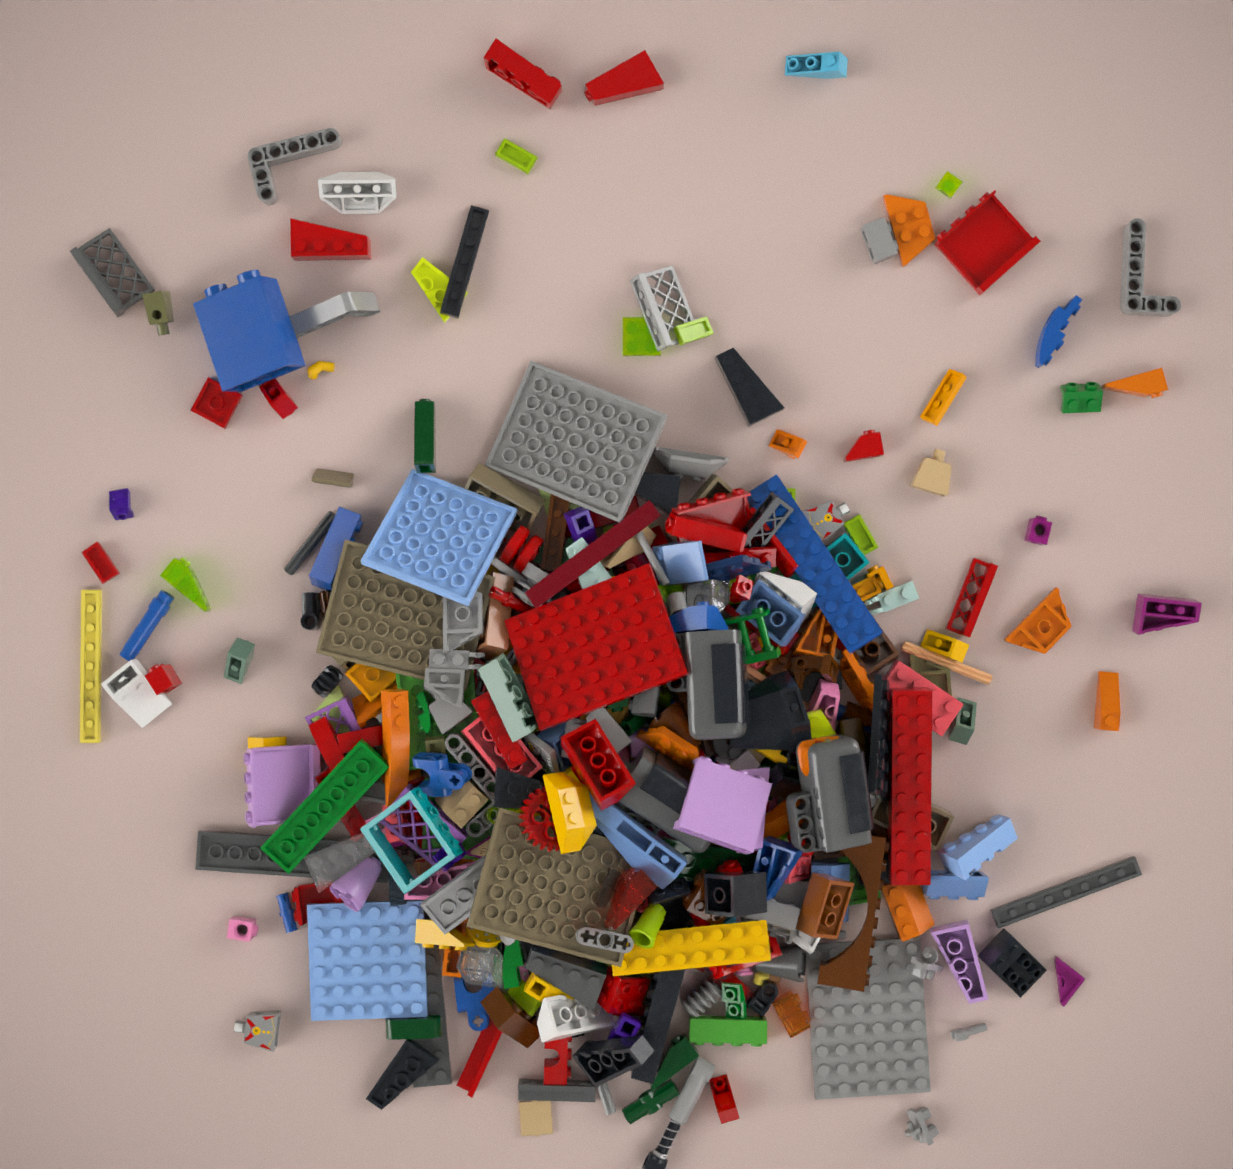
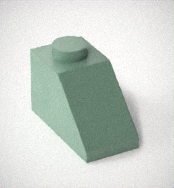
[224,637,255,684]
[948,697,977,745]

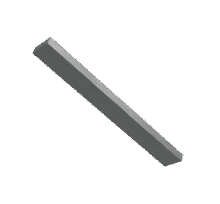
[991,856,1142,929]

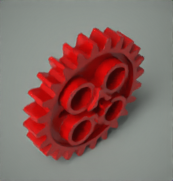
[519,786,560,852]

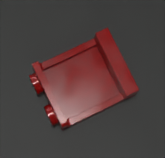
[291,880,344,926]

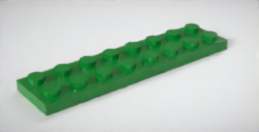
[260,739,389,874]

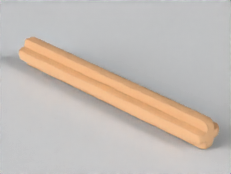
[901,641,992,684]

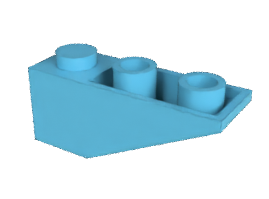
[785,51,848,79]

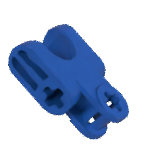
[412,752,472,797]
[454,970,495,1031]

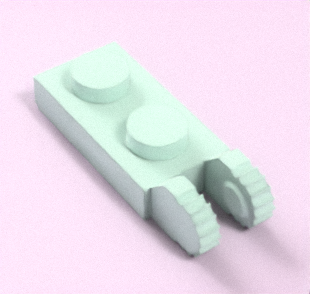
[863,581,919,616]

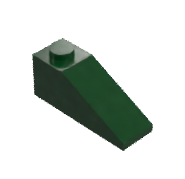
[650,1033,699,1090]

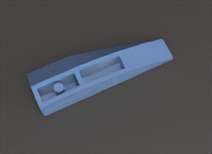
[589,792,687,889]

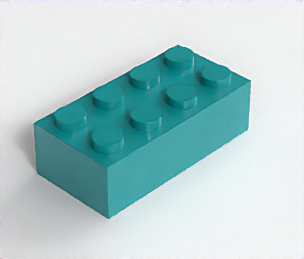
[789,533,870,610]

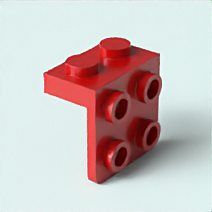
[597,967,650,1013]

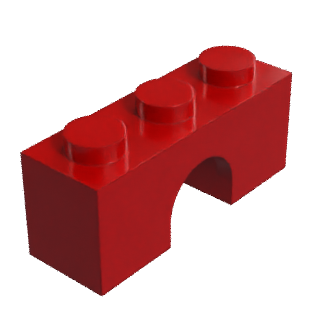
[544,1036,572,1086]

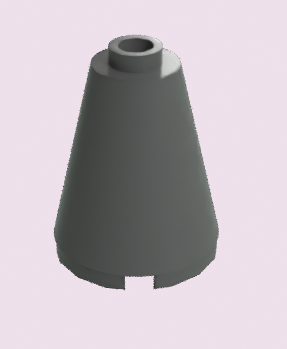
[753,944,805,983]

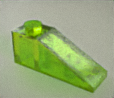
[160,557,211,612]

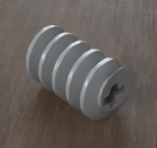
[680,978,722,1017]

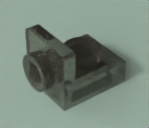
[394,840,420,863]

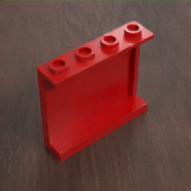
[934,190,1041,295]
[671,488,756,551]

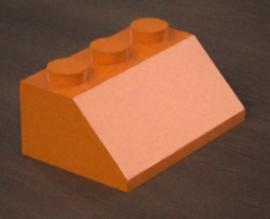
[881,882,935,942]

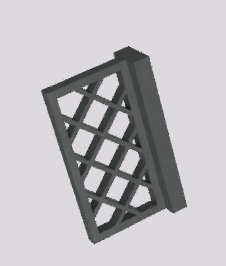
[70,228,155,318]

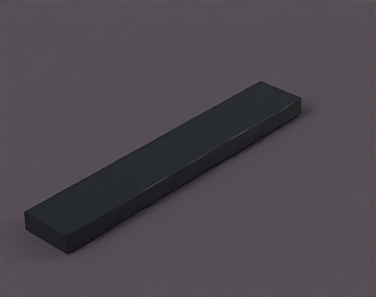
[440,205,489,319]

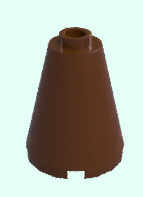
[649,701,701,751]

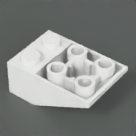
[753,571,817,623]
[101,659,173,728]

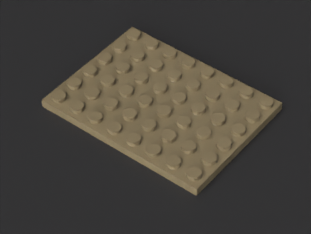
[316,540,496,691]
[467,808,644,967]

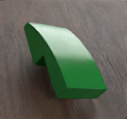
[415,691,433,734]
[722,982,747,1020]

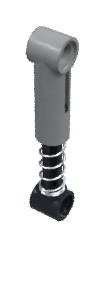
[642,1057,715,1169]

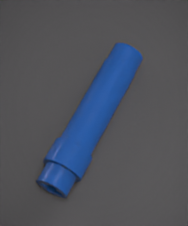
[119,590,174,661]

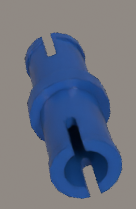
[276,892,298,933]

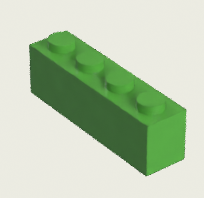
[689,1015,767,1047]

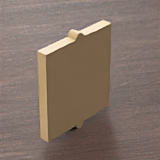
[519,1100,553,1137]

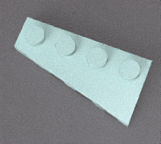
[565,537,612,589]

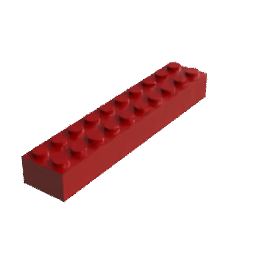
[888,687,932,885]

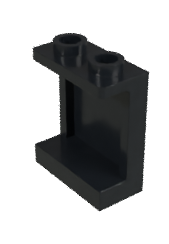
[647,877,692,930]

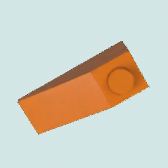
[1102,368,1169,399]
[1094,671,1121,731]

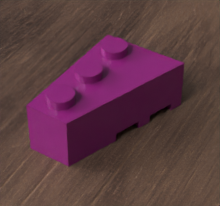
[1132,594,1202,635]

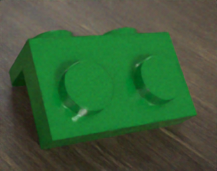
[1060,381,1103,414]

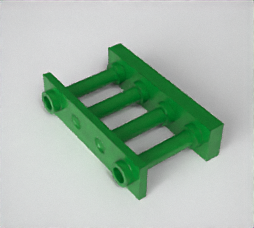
[724,607,781,664]

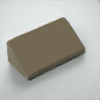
[311,468,354,488]

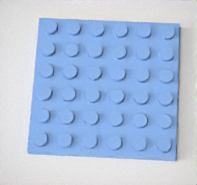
[361,469,517,606]
[307,900,428,1021]

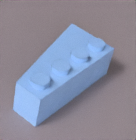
[938,815,1018,880]

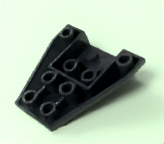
[729,670,812,751]

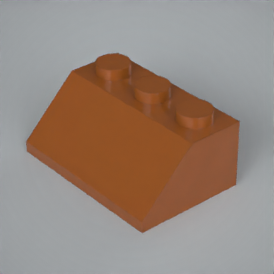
[795,872,855,939]

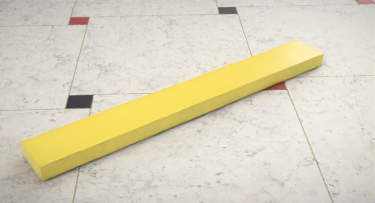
[80,590,102,743]

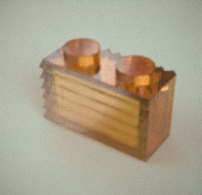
[772,990,812,1038]

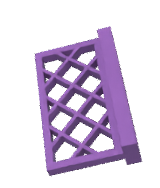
[305,695,379,754]
[380,783,468,866]

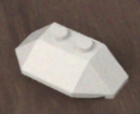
[318,172,397,214]

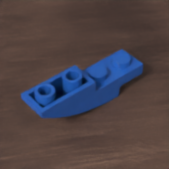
[1035,295,1082,368]

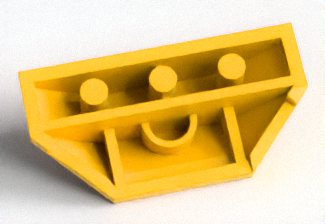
[543,772,597,854]

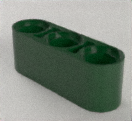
[385,1015,442,1040]

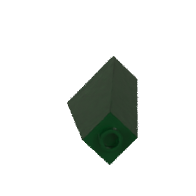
[414,399,436,473]

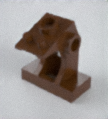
[789,654,839,690]

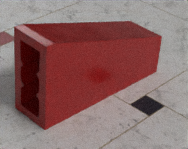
[584,50,664,106]
[665,512,748,553]

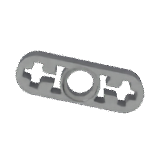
[575,927,634,953]

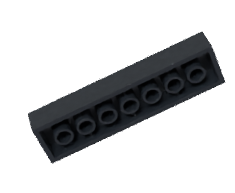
[630,923,694,1084]

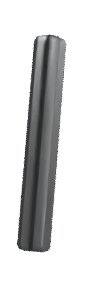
[284,511,336,575]

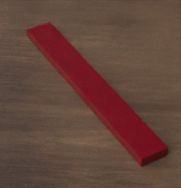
[525,500,661,608]

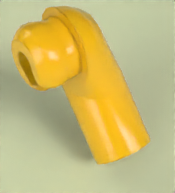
[307,361,335,380]

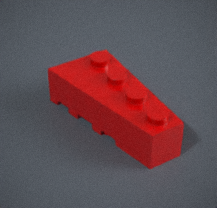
[483,38,562,109]

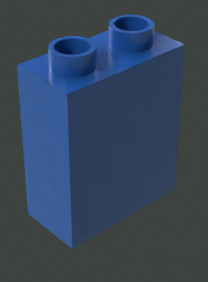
[193,270,306,392]

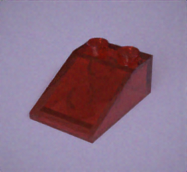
[604,868,657,930]

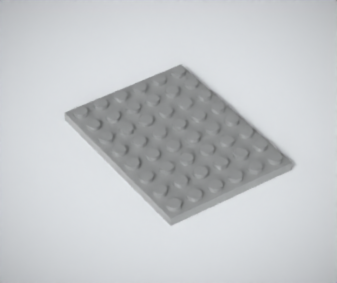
[485,361,668,523]
[805,937,931,1100]

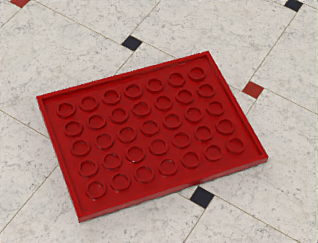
[504,563,689,731]

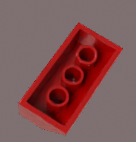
[561,718,636,811]

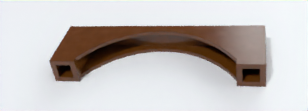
[817,833,890,992]

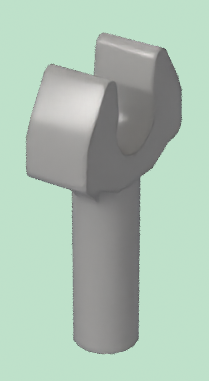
[951,1023,987,1041]

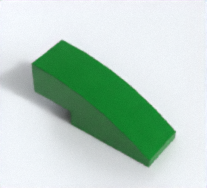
[503,940,526,989]

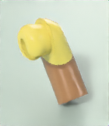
[753,972,781,986]

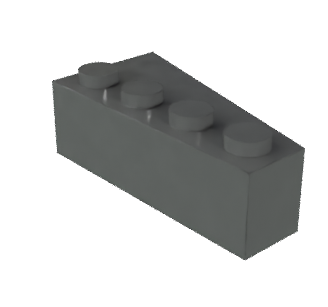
[526,944,606,1010]

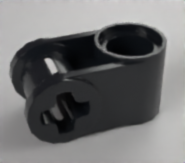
[746,980,778,1018]

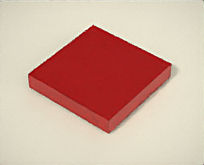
[190,377,243,429]

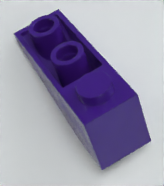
[564,507,597,545]

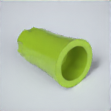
[629,903,666,949]

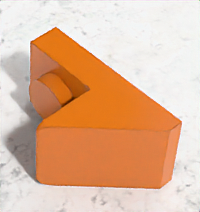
[768,429,807,459]

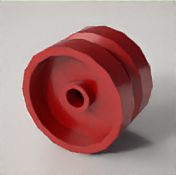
[499,525,544,575]

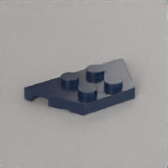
[699,554,772,587]

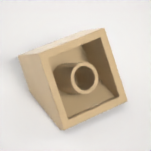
[434,779,489,829]

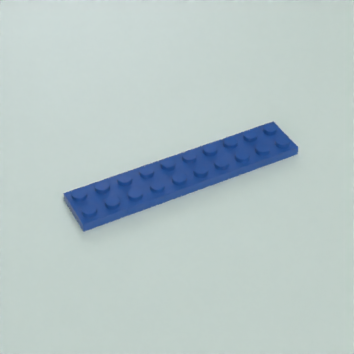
[747,474,883,654]

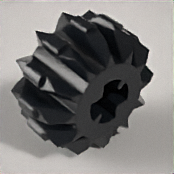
[311,665,343,698]

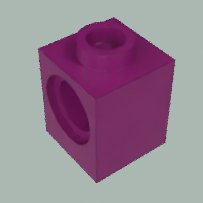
[1024,516,1052,546]

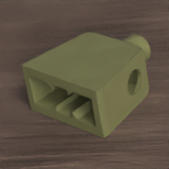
[142,291,174,336]

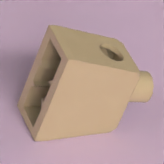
[910,449,951,497]

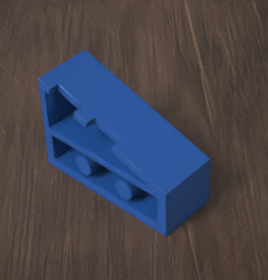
[753,836,803,901]

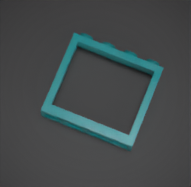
[360,787,464,894]

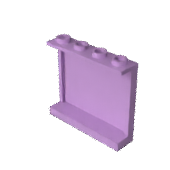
[243,744,321,828]
[673,756,772,855]

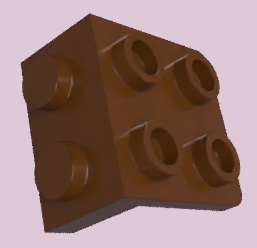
[682,869,727,925]

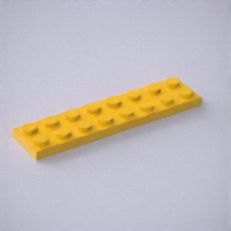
[612,920,771,976]

